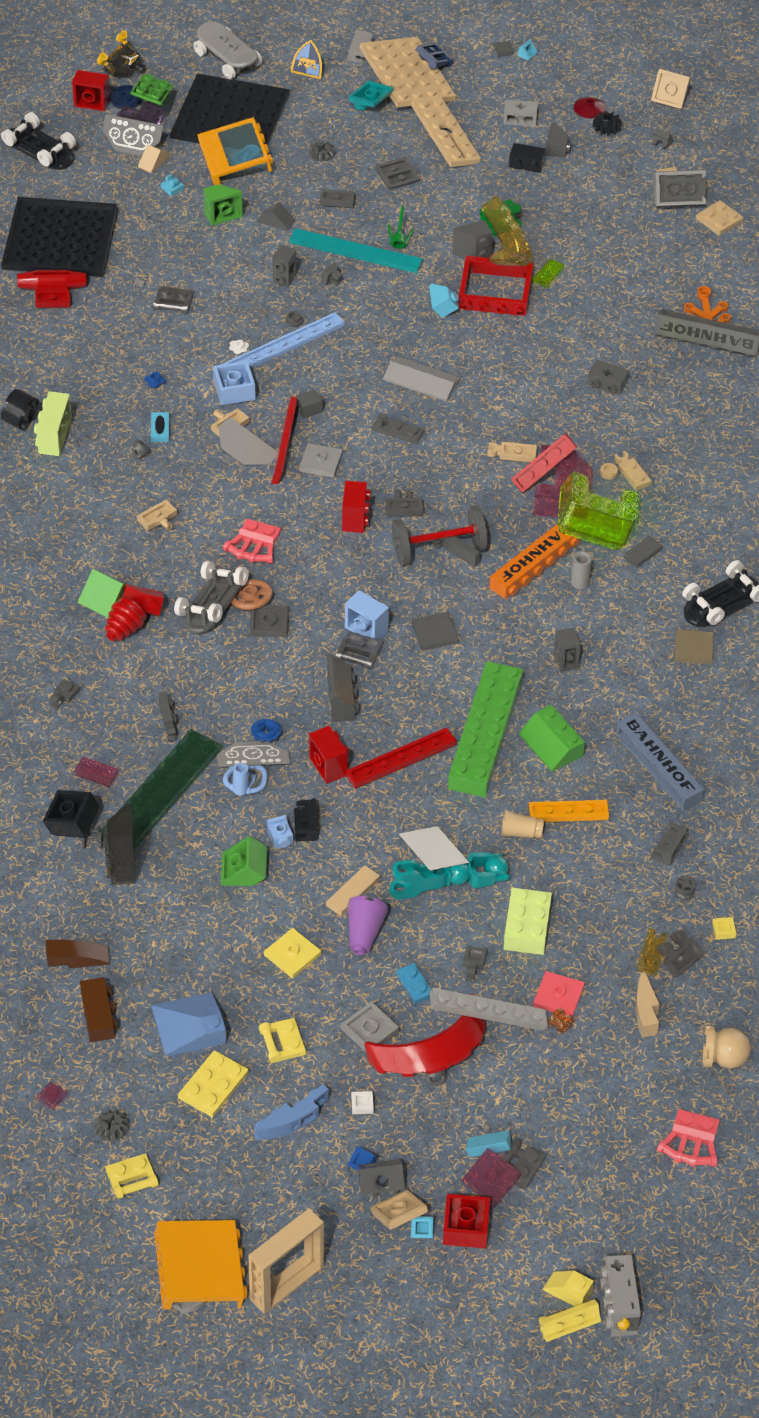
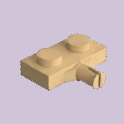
[211,408,249,436]
[137,500,177,531]

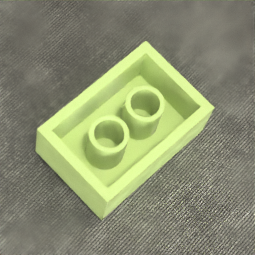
[34,391,72,456]
[503,888,552,955]

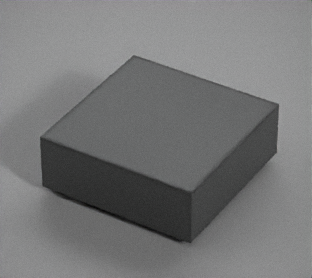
[494,41,514,57]

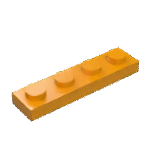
[528,800,609,822]

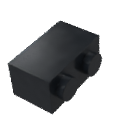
[509,143,546,173]

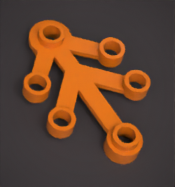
[684,286,731,323]

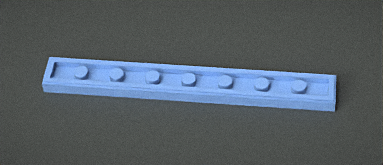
[221,312,345,369]

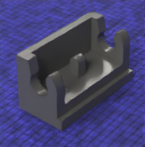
[650,822,688,866]

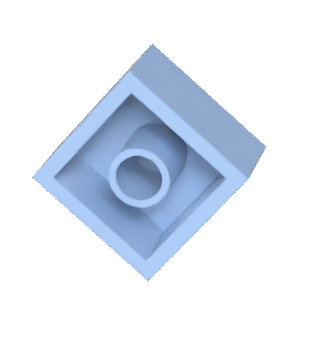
[213,361,255,405]
[345,590,389,640]

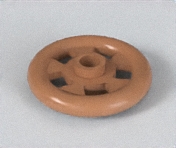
[231,579,273,610]

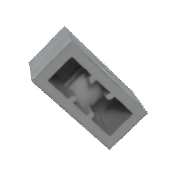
[504,100,538,127]

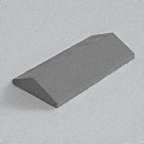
[383,356,461,402]

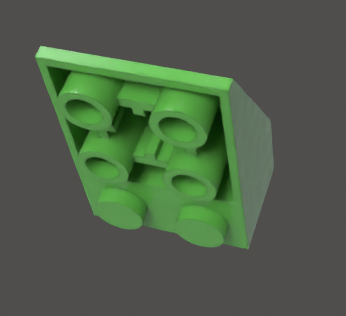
[130,74,174,108]

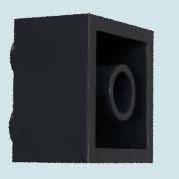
[43,790,100,838]

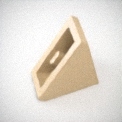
[138,144,171,174]

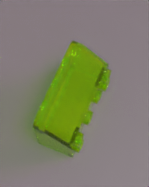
[558,471,639,550]

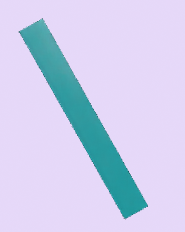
[289,228,423,273]

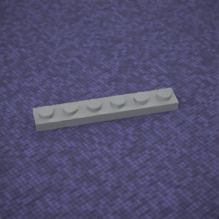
[429,988,548,1031]

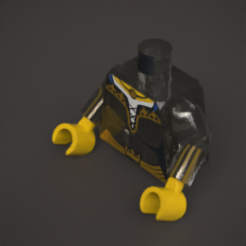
[97,30,146,78]

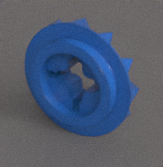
[251,719,282,743]

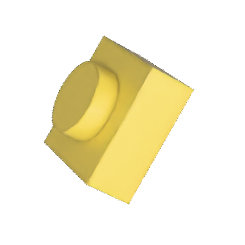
[712,917,736,940]

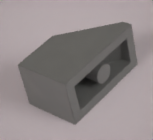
[546,122,571,158]

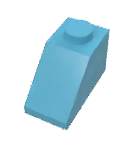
[429,284,459,318]

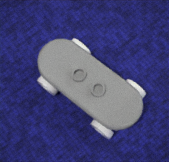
[193,21,262,79]

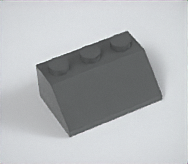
[327,654,359,722]

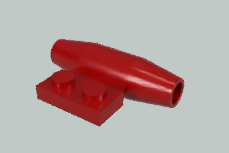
[17,270,86,308]

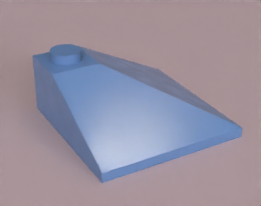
[151,992,226,1057]

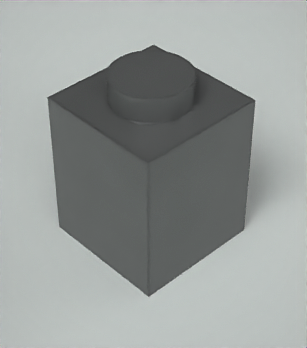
[296,389,324,419]

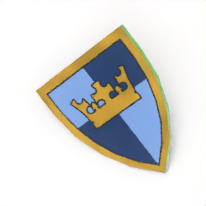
[291,40,322,79]

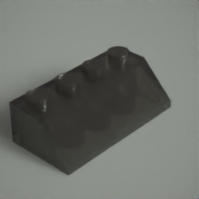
[103,804,136,885]

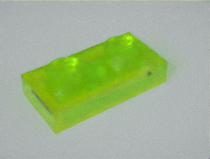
[533,259,565,288]

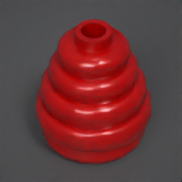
[104,597,147,642]

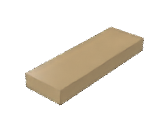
[326,865,380,916]

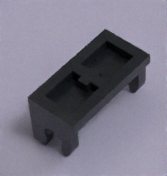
[294,798,317,842]

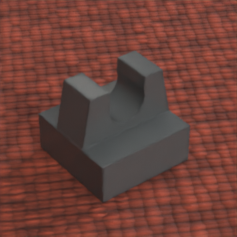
[652,128,673,150]
[321,263,342,287]

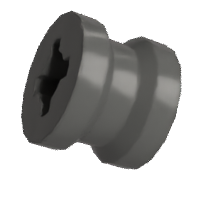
[674,876,696,901]

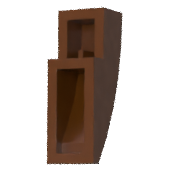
[45,940,110,968]

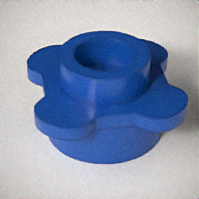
[144,372,165,388]

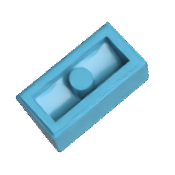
[466,1130,511,1157]

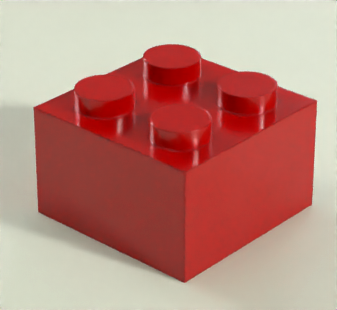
[72,70,110,112]
[342,481,370,533]
[309,725,349,784]
[443,1194,490,1249]

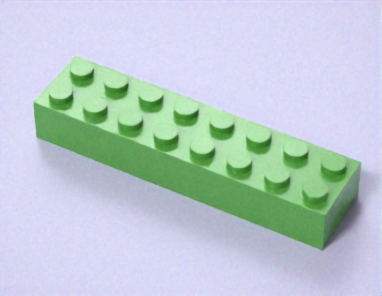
[448,661,523,797]

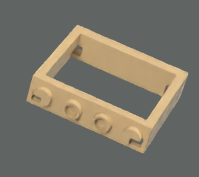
[248,1208,324,1314]

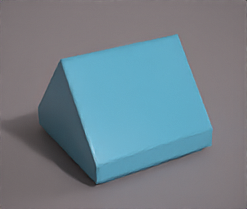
[517,39,538,61]
[411,1216,433,1238]

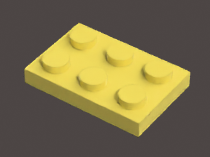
[178,1050,249,1118]

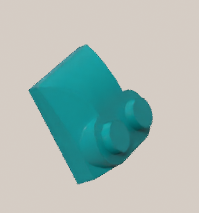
[349,80,394,111]

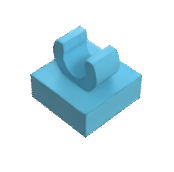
[161,174,184,196]

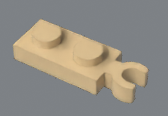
[487,442,537,462]
[614,451,652,491]

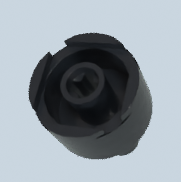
[1,389,39,431]

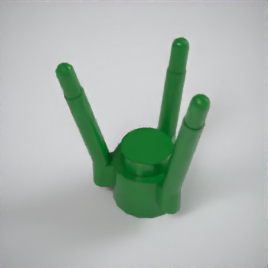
[387,206,414,249]

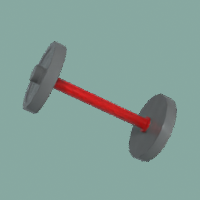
[392,506,487,565]

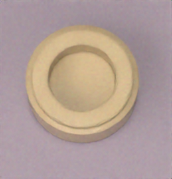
[600,463,618,480]

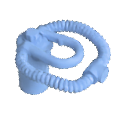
[223,763,268,796]

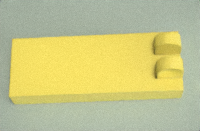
[539,1299,601,1342]

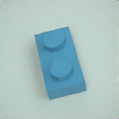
[396,963,431,1004]

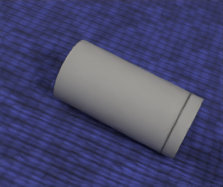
[571,551,591,589]

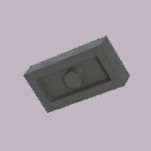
[320,189,354,208]

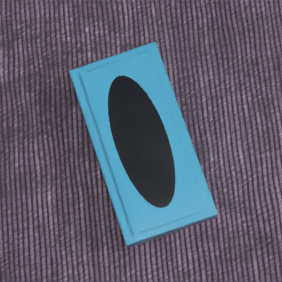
[151,412,169,442]

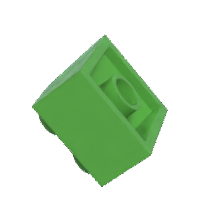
[203,184,243,226]
[221,836,267,886]

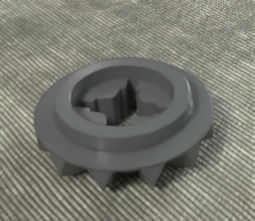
[309,141,335,161]
[95,1109,129,1140]

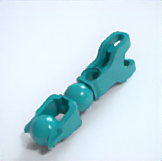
[389,852,510,900]

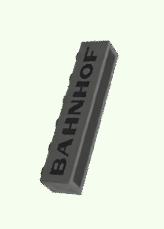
[655,309,759,356]

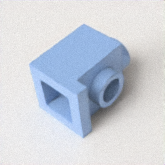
[267,815,293,849]

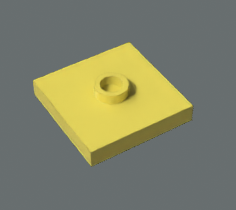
[264,928,321,979]

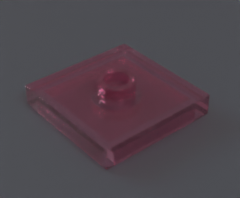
[461,1148,521,1208]

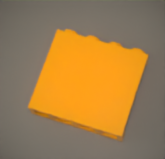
[154,1220,247,1310]

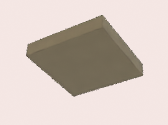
[674,629,714,665]

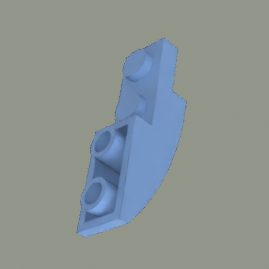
[254,1084,329,1141]

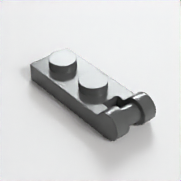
[371,413,424,445]

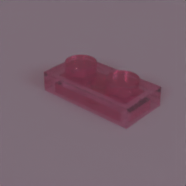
[74,757,118,788]

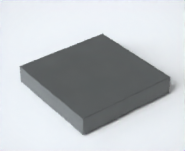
[250,605,289,637]
[412,612,458,651]

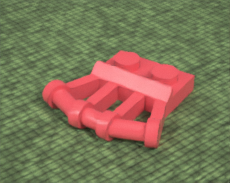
[223,519,281,564]
[657,1109,720,1167]

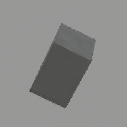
[257,202,295,231]

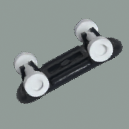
[1,112,76,170]
[682,560,759,627]

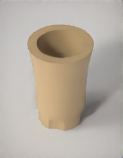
[501,810,544,839]

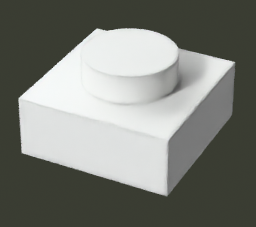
[351,1091,373,1114]

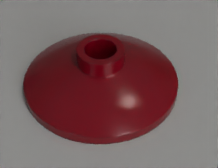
[573,97,605,118]

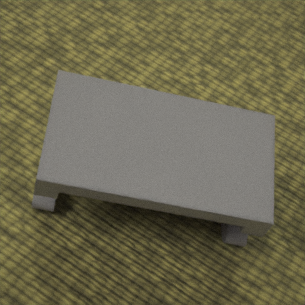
[347,29,373,63]

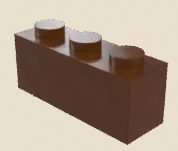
[80,977,118,1042]

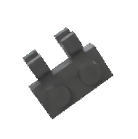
[655,929,705,978]

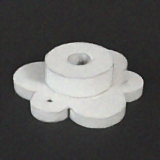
[229,340,249,354]

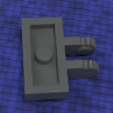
[386,489,423,517]

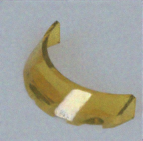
[482,196,533,266]

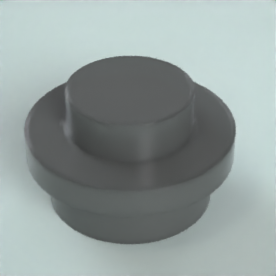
[285,311,303,327]

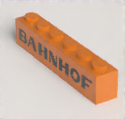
[489,519,581,600]

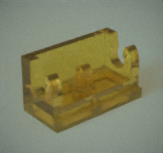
[637,928,666,977]

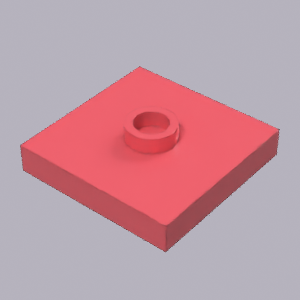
[533,971,585,1018]

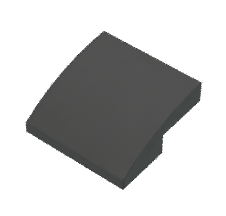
[375,156,420,190]

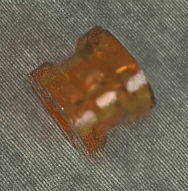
[548,1008,574,1034]

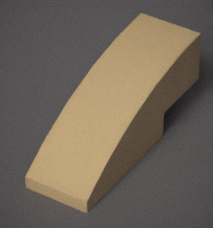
[636,972,659,1038]

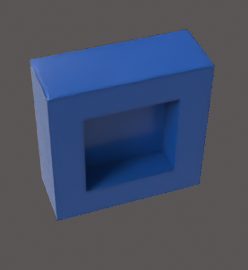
[348,1146,377,1170]

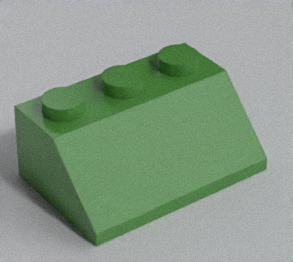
[519,705,585,772]

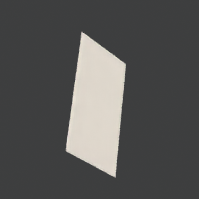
[399,827,469,870]

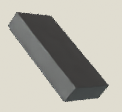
[624,536,663,568]

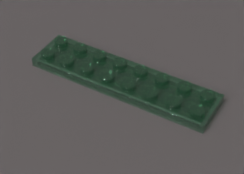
[100,729,223,852]

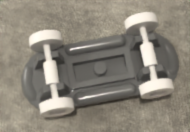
[174,561,248,634]

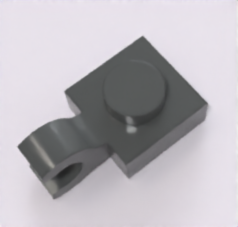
[50,679,80,710]
[463,945,487,982]

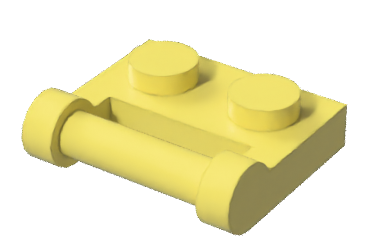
[258,1018,306,1063]
[105,1153,158,1199]

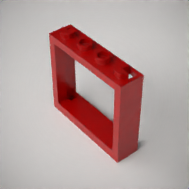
[458,256,533,316]

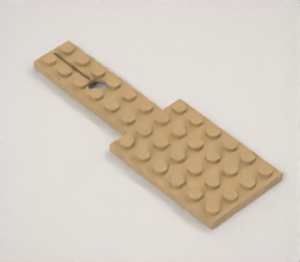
[359,37,481,167]

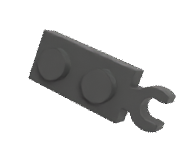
[158,691,176,742]

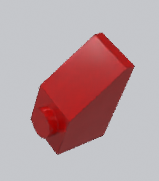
[123,584,164,615]

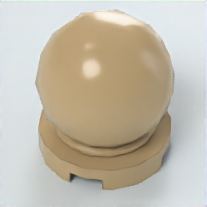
[703,1025,752,1069]

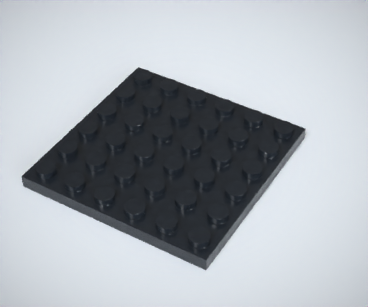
[170,74,290,154]
[1,197,117,277]

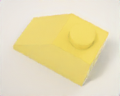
[543,1271,594,1306]

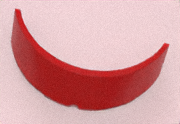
[364,993,486,1077]

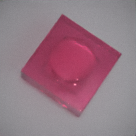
[37,1082,67,1110]

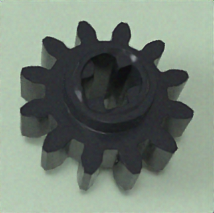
[593,111,622,136]

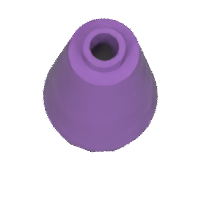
[348,896,388,955]

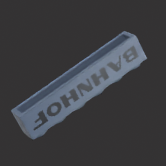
[616,713,704,811]

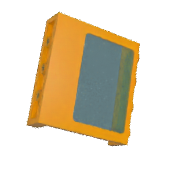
[197,117,273,185]

